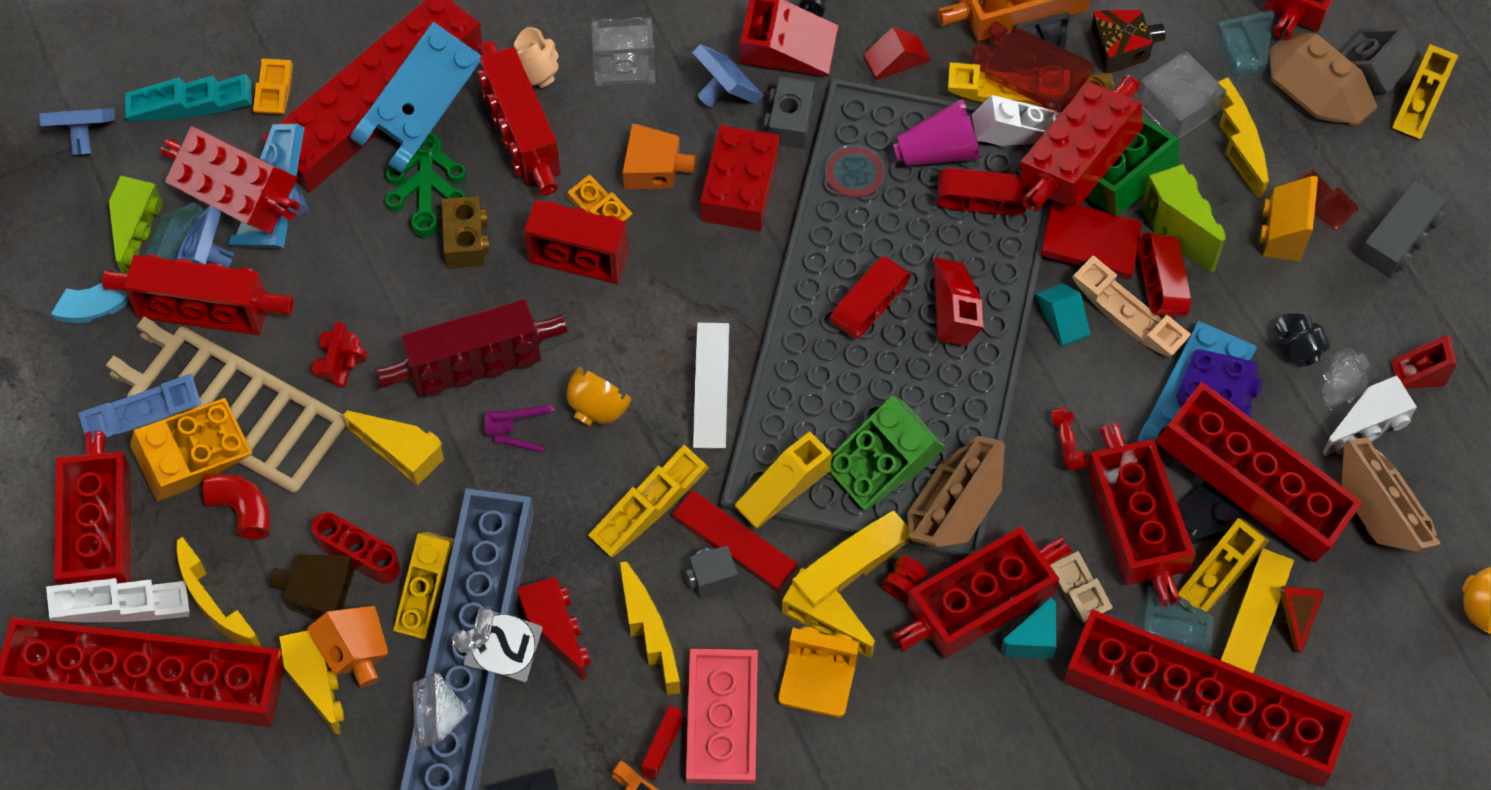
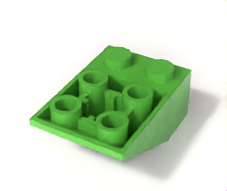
[830,395,946,511]

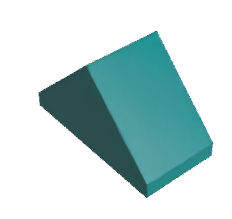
[1034,283,1091,348]
[1000,598,1056,659]

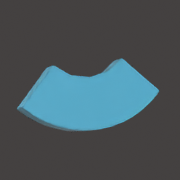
[51,283,130,323]

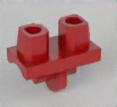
[312,322,367,388]

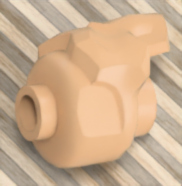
[513,27,559,88]

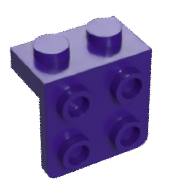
[1176,349,1263,418]

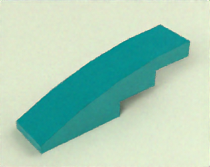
[125,74,252,121]

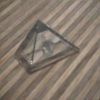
[413,672,469,750]

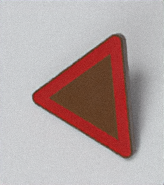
[1278,586,1324,653]

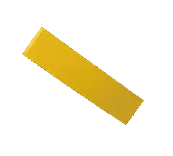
[1213,78,1269,199]
[588,445,709,558]
[792,510,911,608]
[1221,548,1294,673]
[620,562,680,695]

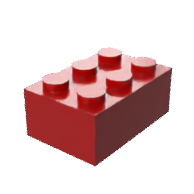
[700,125,780,232]
[524,200,629,285]

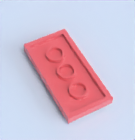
[686,649,758,784]

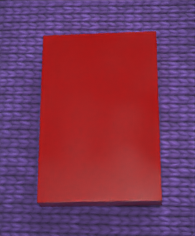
[1040,199,1142,280]

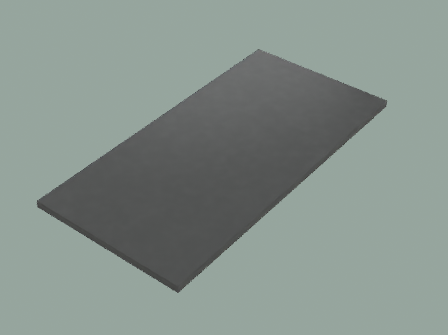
[721,78,1052,560]

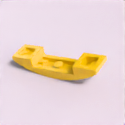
[948,62,1070,106]
[177,537,261,646]

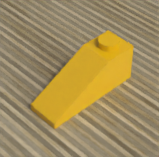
[1392,44,1459,140]
[343,410,444,486]
[1178,518,1270,617]
[782,568,875,658]

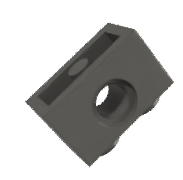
[764,77,815,149]

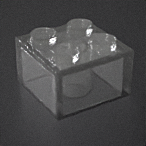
[591,17,656,86]
[1136,51,1226,138]

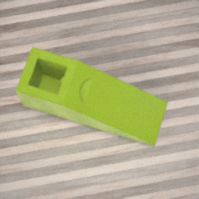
[109,176,163,273]

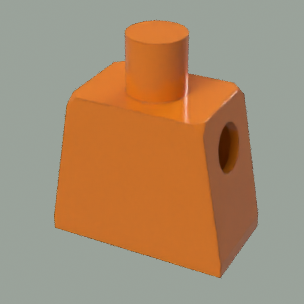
[623,124,696,189]
[308,606,388,688]

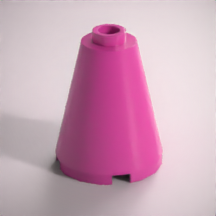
[893,100,981,166]

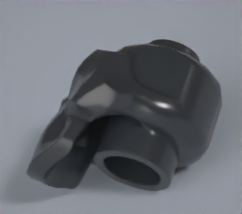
[1275,313,1331,367]

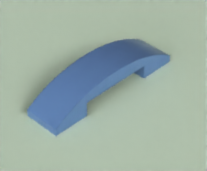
[78,374,201,439]

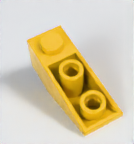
[735,431,832,529]
[393,532,455,639]
[279,630,345,735]

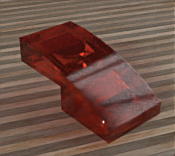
[1301,169,1360,229]

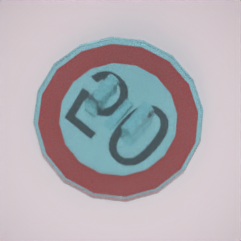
[824,144,886,198]

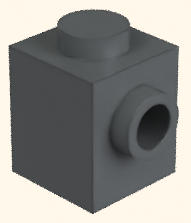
[685,545,738,599]

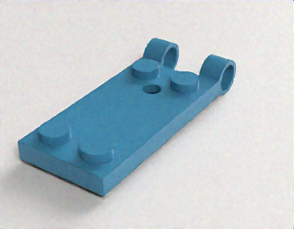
[350,22,483,173]
[1137,321,1257,471]

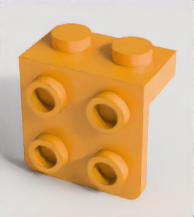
[778,627,860,718]

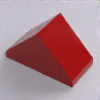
[864,27,930,80]
[1391,335,1457,389]

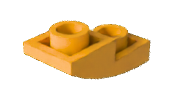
[566,174,633,221]

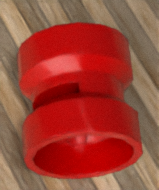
[882,555,927,602]

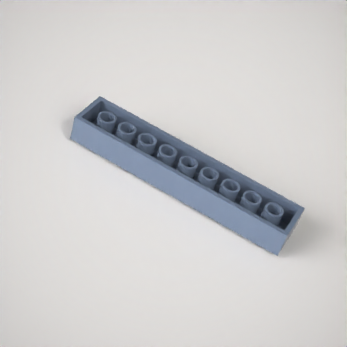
[400,488,534,790]

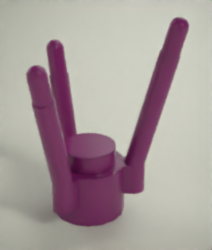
[485,404,555,452]

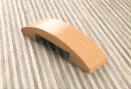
[1072,256,1191,358]

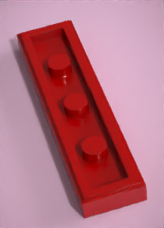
[672,490,798,592]

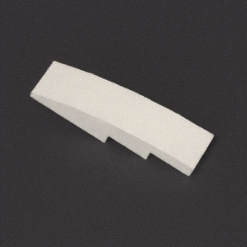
[693,323,729,449]
[46,578,189,622]

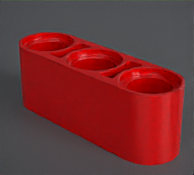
[937,168,1028,216]
[1138,232,1191,318]
[830,256,911,340]
[312,512,400,584]

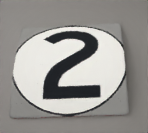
[464,610,542,682]

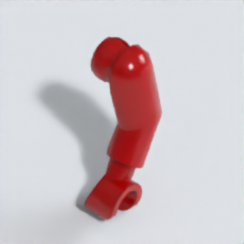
[1052,406,1088,471]

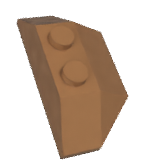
[1267,33,1378,127]
[907,436,1005,547]
[1341,437,1441,552]

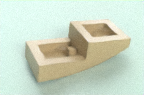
[1051,551,1113,623]

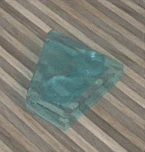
[1217,10,1274,76]
[145,202,204,260]
[1143,581,1214,652]

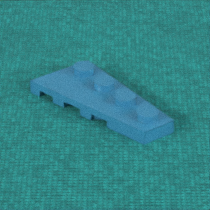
[228,124,305,248]

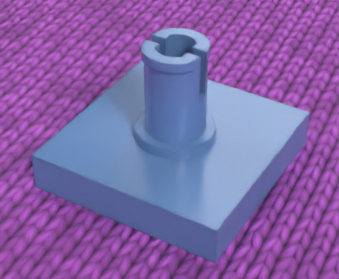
[692,44,764,107]
[39,108,115,155]
[175,206,234,268]

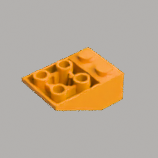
[130,398,252,502]

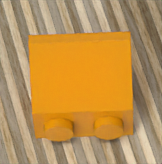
[1259,176,1318,262]

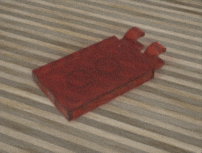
[971,21,1095,114]

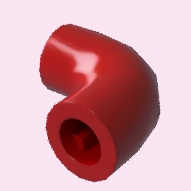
[203,473,271,540]

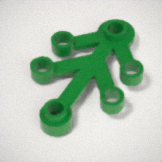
[385,132,467,238]

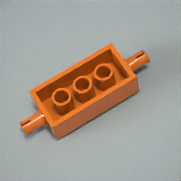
[937,0,1090,42]

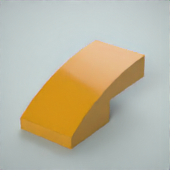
[253,59,294,115]

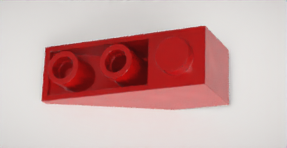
[934,257,984,346]
[517,577,591,680]

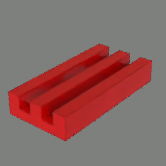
[641,705,682,781]

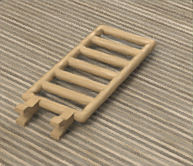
[106,317,346,493]

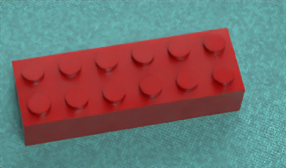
[1155,381,1363,563]

